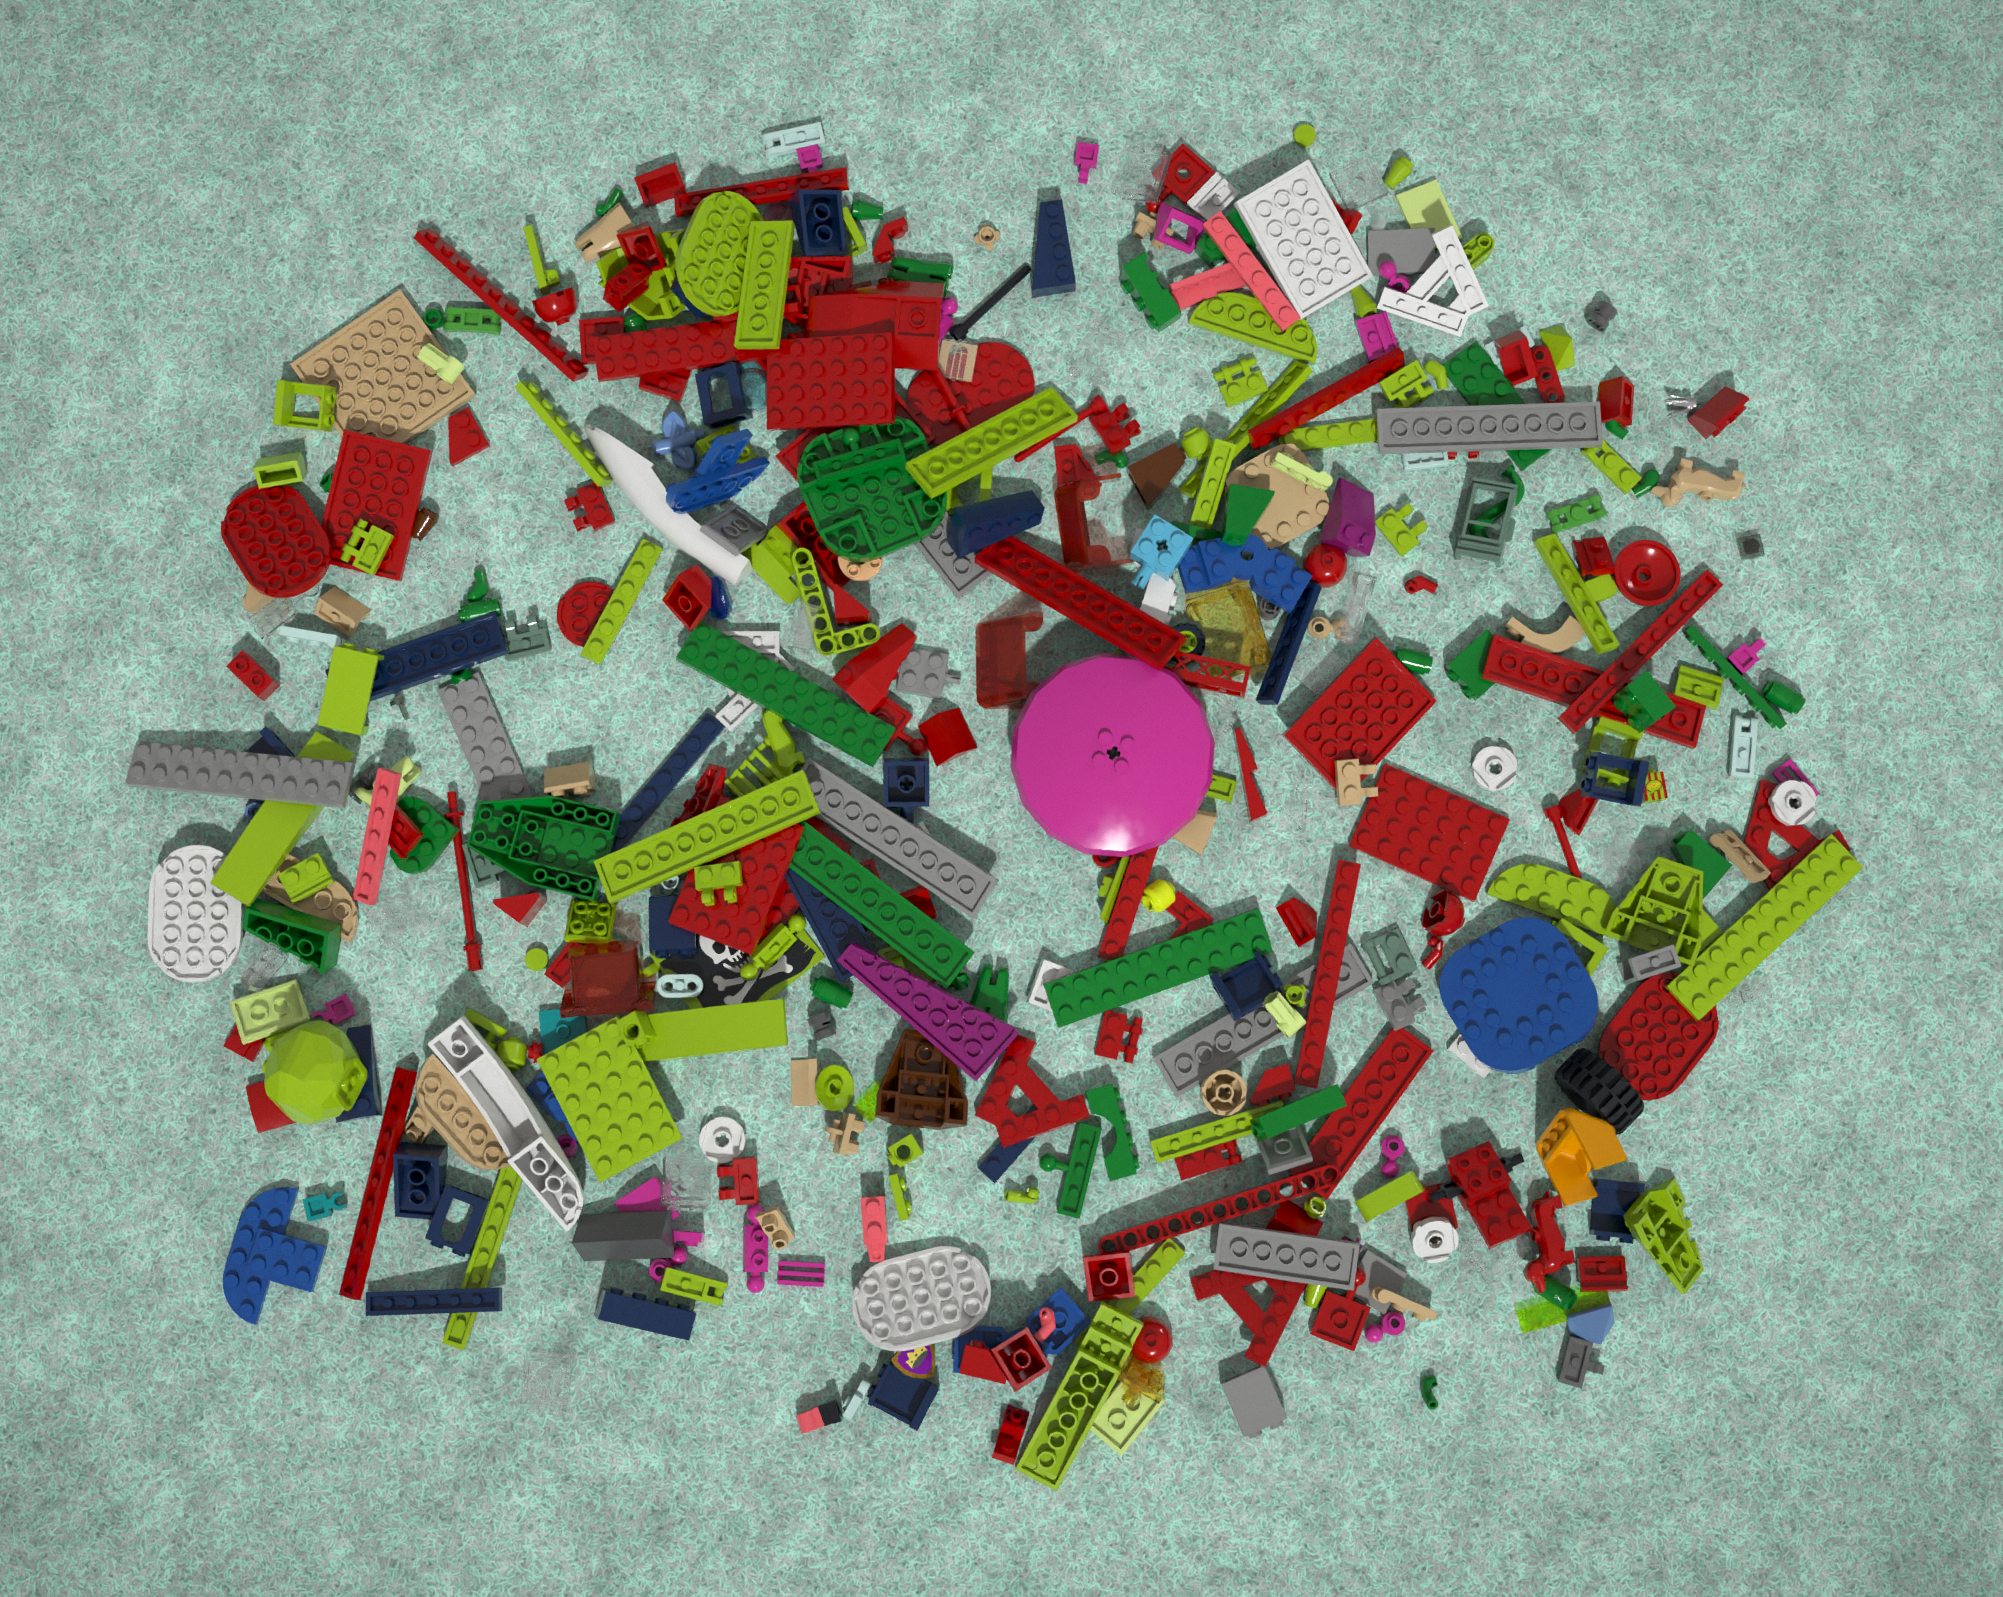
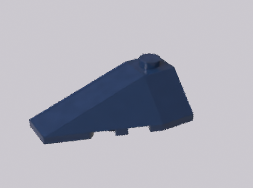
[336,1024,382,1123]

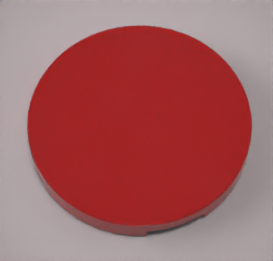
[557,581,622,648]

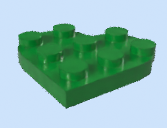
[390,796,460,874]

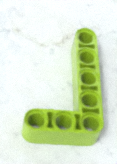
[790,548,880,656]

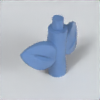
[651,410,705,471]

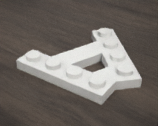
[1377,224,1489,337]
[690,631,796,733]

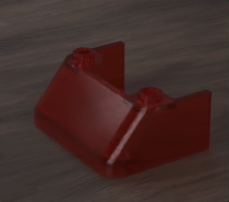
[1054,473,1134,573]

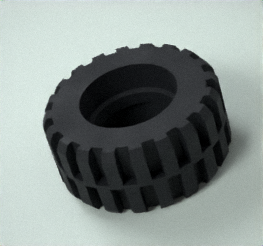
[1554,1048,1644,1135]

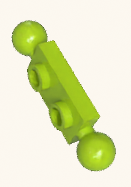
[740,914,807,981]

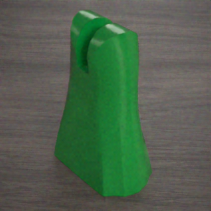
[886,257,954,300]
[970,964,1009,1023]

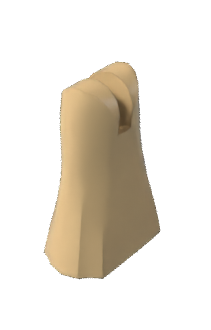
[573,202,634,263]
[1172,809,1218,855]

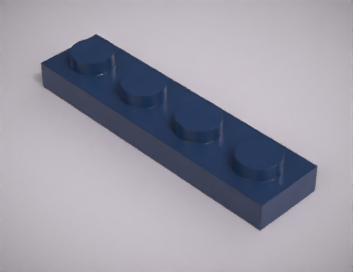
[978,1104,1038,1183]

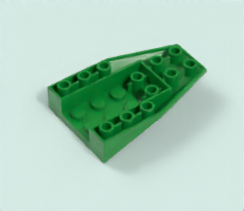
[466,796,621,903]

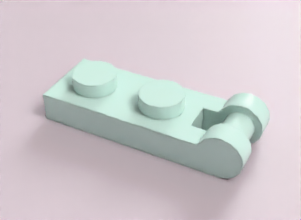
[761,122,826,159]
[279,626,346,649]
[1729,714,1758,779]

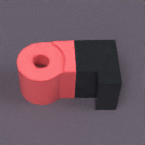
[795,1399,843,1434]

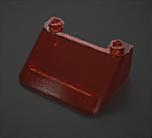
[976,612,1043,709]

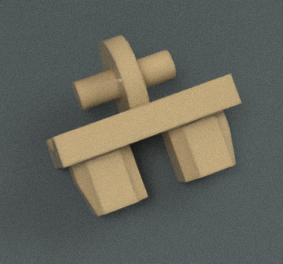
[1133,211,1174,250]
[824,1112,865,1155]
[755,1205,795,1250]

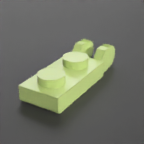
[1270,452,1333,491]

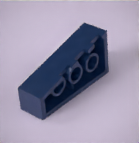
[1032,199,1076,298]
[594,1287,696,1341]

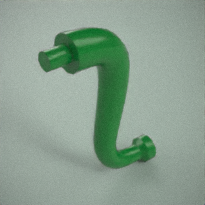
[1470,465,1525,539]

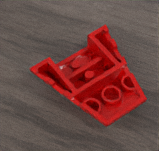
[783,256,853,330]

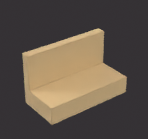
[314,586,371,638]
[791,1058,819,1106]

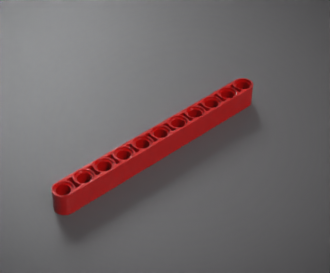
[1098,1163,1341,1254]

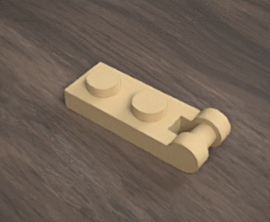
[1710,829,1771,884]
[1370,1286,1438,1322]

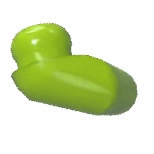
[1424,360,1449,389]
[1004,1187,1040,1203]

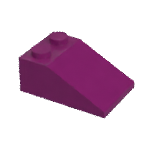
[1319,478,1376,557]

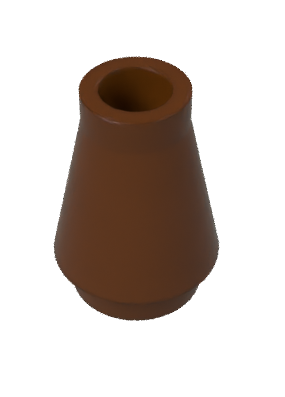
[412,507,439,542]

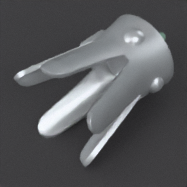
[1665,394,1700,417]

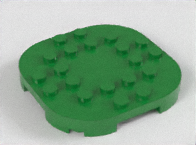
[797,415,947,562]

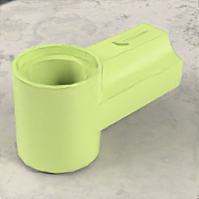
[417,343,465,385]
[1262,991,1306,1038]

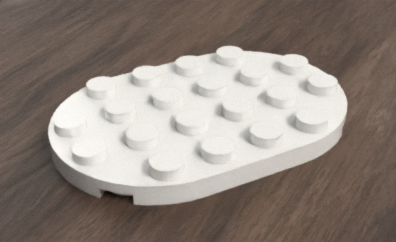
[147,845,244,983]
[852,1246,991,1351]

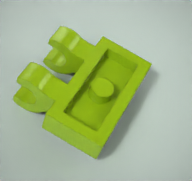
[1375,503,1428,557]
[694,861,743,906]

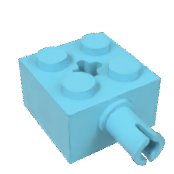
[1130,514,1193,589]

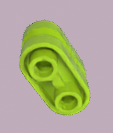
[1463,233,1495,271]
[464,1007,508,1051]

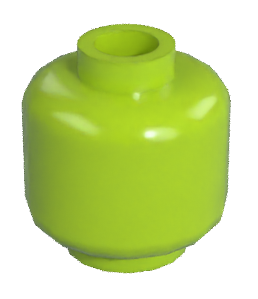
[1181,426,1212,461]
[497,1036,527,1072]

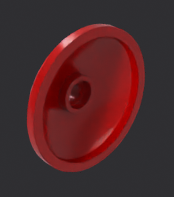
[1613,540,1681,606]

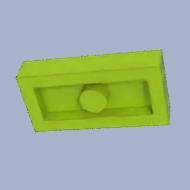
[888,1173,913,1221]

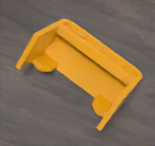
[1536,1107,1628,1207]

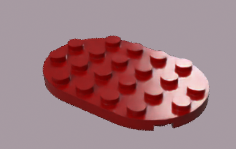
[906,342,1035,446]
[221,485,332,598]
[1597,972,1719,1100]

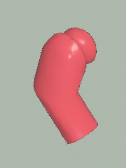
[1033,1307,1056,1343]

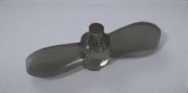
[390,692,410,720]

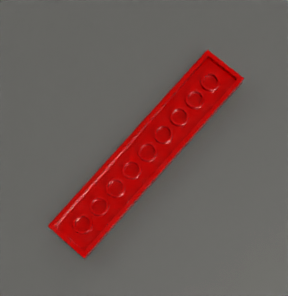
[975,536,1186,671]
[1481,634,1706,749]

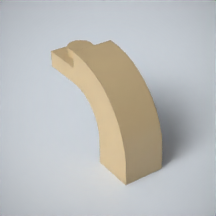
[1503,616,1585,655]

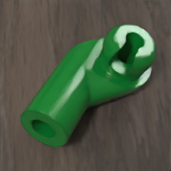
[595,188,623,218]
[1632,469,1659,498]

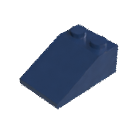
[790,190,847,257]
[393,1142,447,1220]

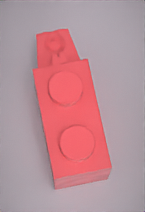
[861,1196,888,1262]

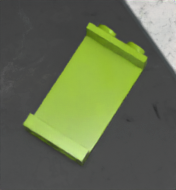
[317,642,384,736]

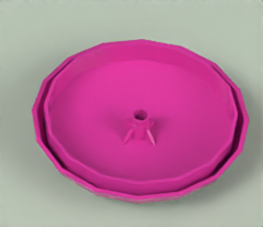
[1010,653,1215,857]

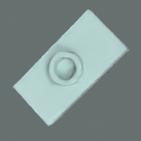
[1401,452,1449,471]

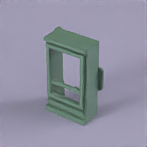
[1453,477,1518,568]

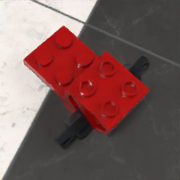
[1428,1141,1532,1249]

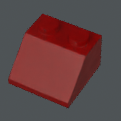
[662,564,712,632]
[990,1327,1052,1392]
[959,1339,1007,1384]

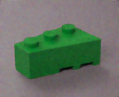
[1195,208,1257,267]
[1120,252,1181,333]

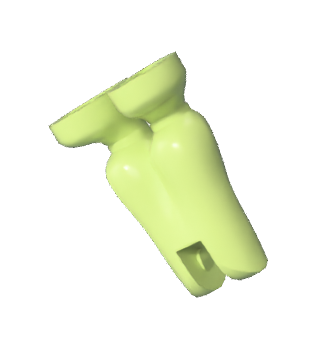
[354,756,421,810]

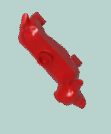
[1523,1191,1575,1293]

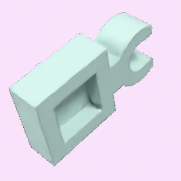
[842,1378,871,1420]

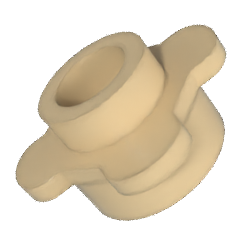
[974,225,1000,250]

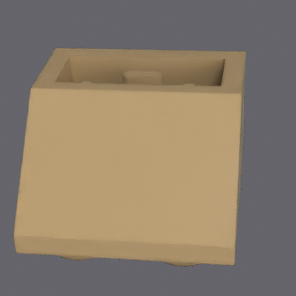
[544,762,597,799]

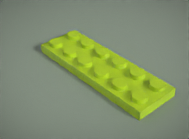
[734,221,795,349]

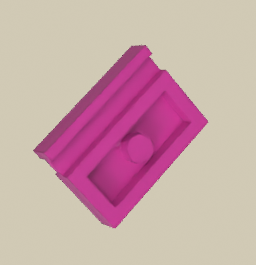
[1355,311,1398,363]

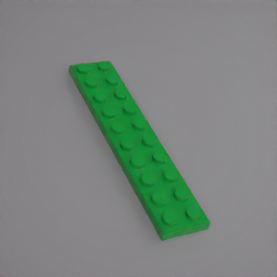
[676,621,896,768]
[789,821,975,989]
[1043,908,1273,1028]

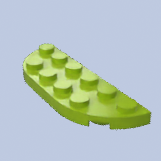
[1188,292,1317,365]
[1486,864,1616,940]

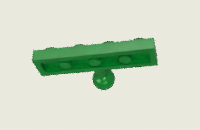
[812,428,906,485]
[1039,1123,1102,1219]

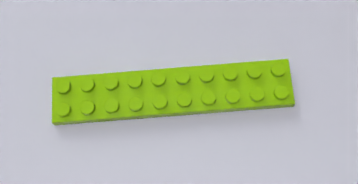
[594,770,821,904]
[1665,834,1864,1021]

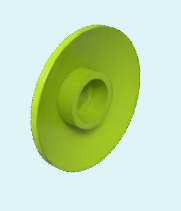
[815,1065,854,1111]

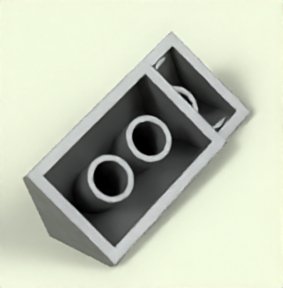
[572,1210,674,1261]

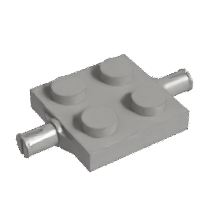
[896,648,961,699]

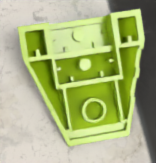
[1604,856,1703,966]
[1623,1178,1704,1294]

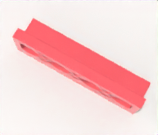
[1169,263,1247,310]

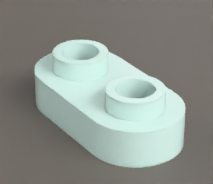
[657,974,703,998]

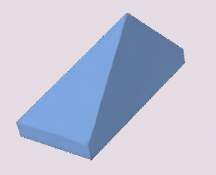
[1566,1303,1615,1344]

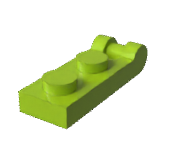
[1581,439,1642,495]
[659,1267,728,1306]

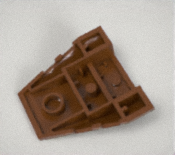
[875,1029,968,1130]

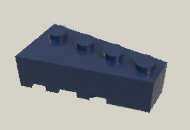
[946,490,1045,558]

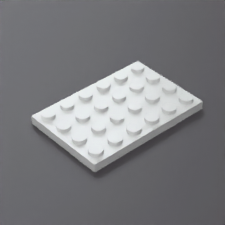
[1233,159,1373,321]

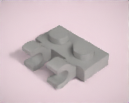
[1373,978,1427,1031]

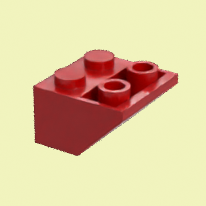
[1688,386,1750,439]

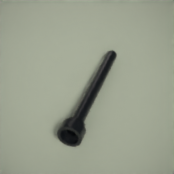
[948,265,1031,343]

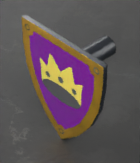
[889,1344,936,1379]

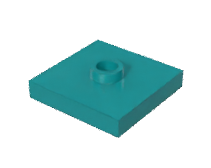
[539,1006,588,1055]

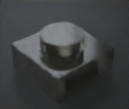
[1736,534,1765,561]

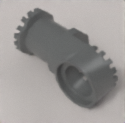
[348,763,385,804]

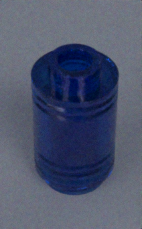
[709,576,733,620]

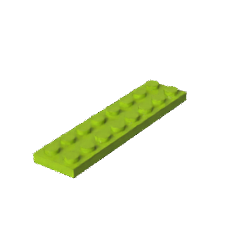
[905,386,1078,499]

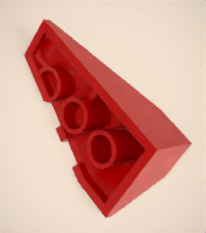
[770,501,851,591]
[832,623,917,714]
[670,764,726,827]

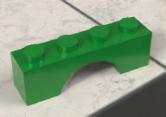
[1085,1084,1140,1181]

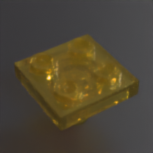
[1118,1356,1166,1406]

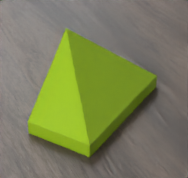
[1539,325,1575,371]

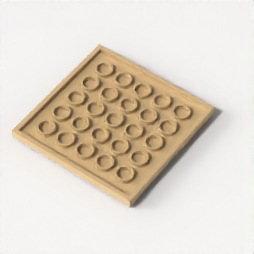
[290,289,476,444]

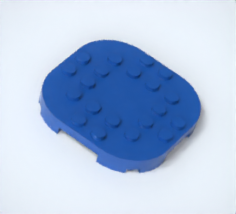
[1439,917,1599,1074]

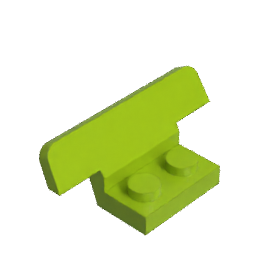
[741,525,807,604]

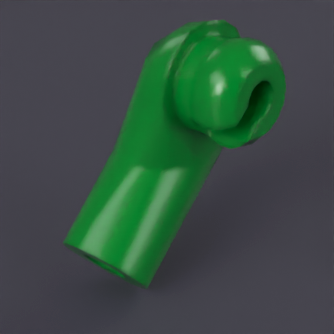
[1605,420,1629,440]
[1094,450,1128,468]
[466,570,489,602]
[1421,1374,1438,1410]

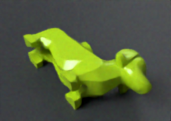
[758,709,805,787]

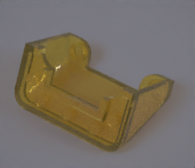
[1186,581,1272,680]

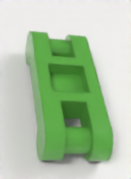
[443,307,502,335]
[1545,495,1608,534]

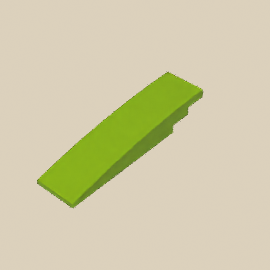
[210,731,355,907]
[635,999,788,1063]
[1015,1301,1143,1491]

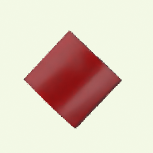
[246,1080,296,1133]

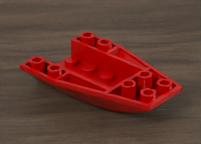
[806,281,944,371]

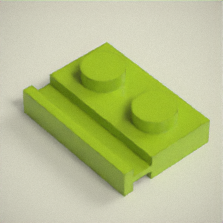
[1673,665,1724,710]
[277,853,335,904]

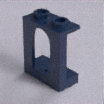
[695,361,753,429]
[1580,751,1649,807]
[425,1185,490,1257]

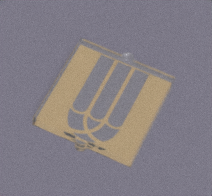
[938,338,978,382]

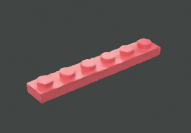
[1202,211,1301,332]
[353,767,401,905]

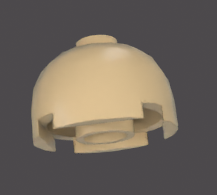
[1200,1069,1247,1116]

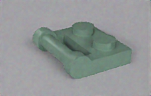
[1361,928,1418,986]

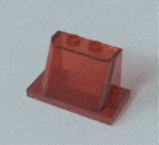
[560,941,657,1018]

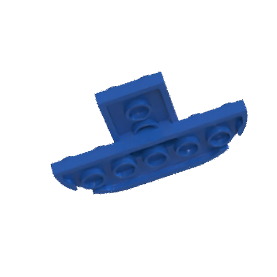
[666,429,770,514]
[223,1187,327,1325]

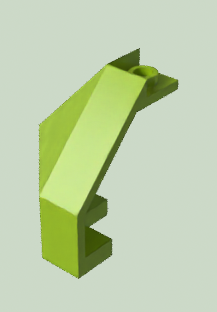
[596,229,686,320]

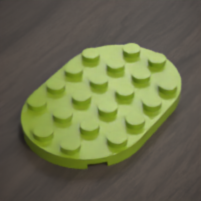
[675,191,764,317]

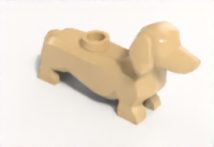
[1650,458,1746,508]

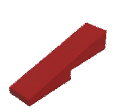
[1233,727,1268,823]

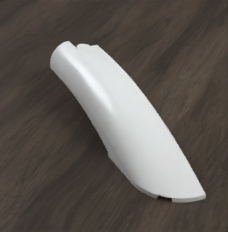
[584,424,753,586]
[427,1015,583,1232]

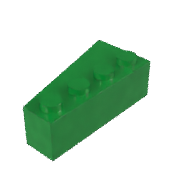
[243,899,342,975]

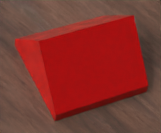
[616,221,667,272]
[833,584,873,627]
[918,708,978,767]
[493,892,547,927]
[1265,1200,1323,1236]
[1082,1251,1135,1302]

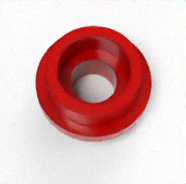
[527,1040,543,1063]

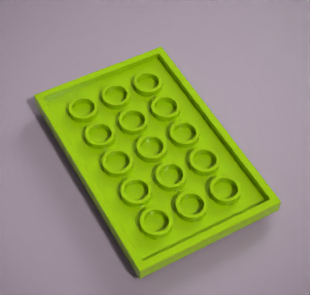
[537,1015,683,1183]

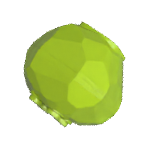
[262,1020,367,1125]

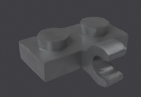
[1558,1336,1605,1389]

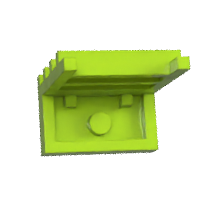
[724,743,794,798]

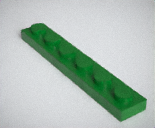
[1685,624,1787,729]

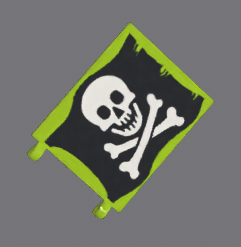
[643,922,825,1009]

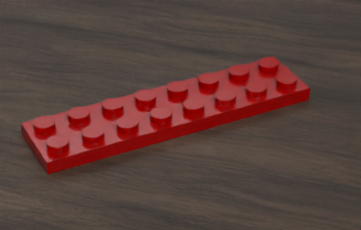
[592,320,767,382]
[1289,1028,1434,1200]

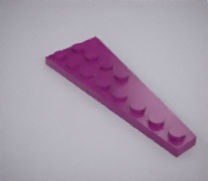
[837,942,1020,1081]

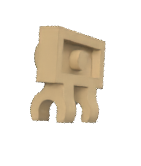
[1334,758,1378,806]

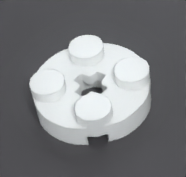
[1471,746,1518,792]
[1768,780,1817,826]
[699,1117,746,1163]
[1411,1217,1459,1263]

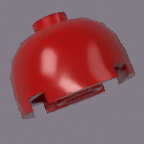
[532,287,578,326]
[1302,543,1347,588]
[1421,889,1465,936]
[1130,1317,1173,1364]

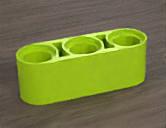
[1355,1170,1425,1222]

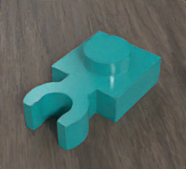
[302,1192,347,1222]

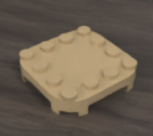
[1222,444,1330,550]

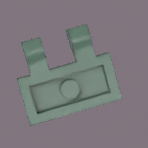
[504,614,551,661]
[462,843,507,888]

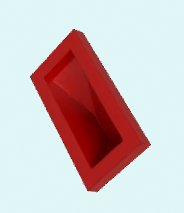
[1559,789,1599,836]
[1276,897,1317,947]

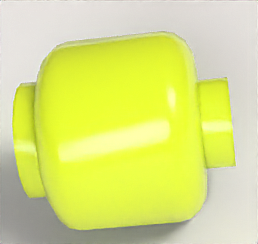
[1141,879,1175,913]

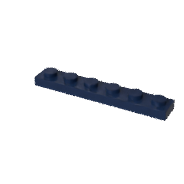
[1256,583,1322,705]
[366,1287,502,1316]

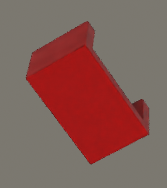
[634,162,686,208]
[1494,330,1538,386]

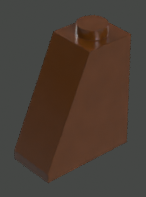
[1127,443,1186,510]

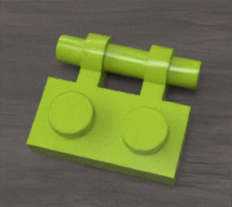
[1213,357,1269,408]
[1378,359,1434,408]
[340,519,394,576]

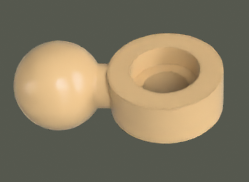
[1308,617,1350,640]

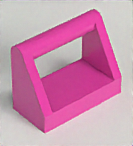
[1154,202,1205,254]

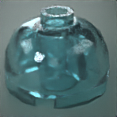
[740,367,767,413]

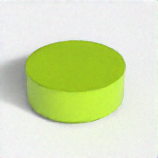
[1293,124,1316,148]
[525,948,549,971]

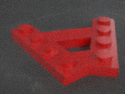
[1743,779,1851,890]
[975,1034,1090,1148]
[1190,1270,1307,1368]

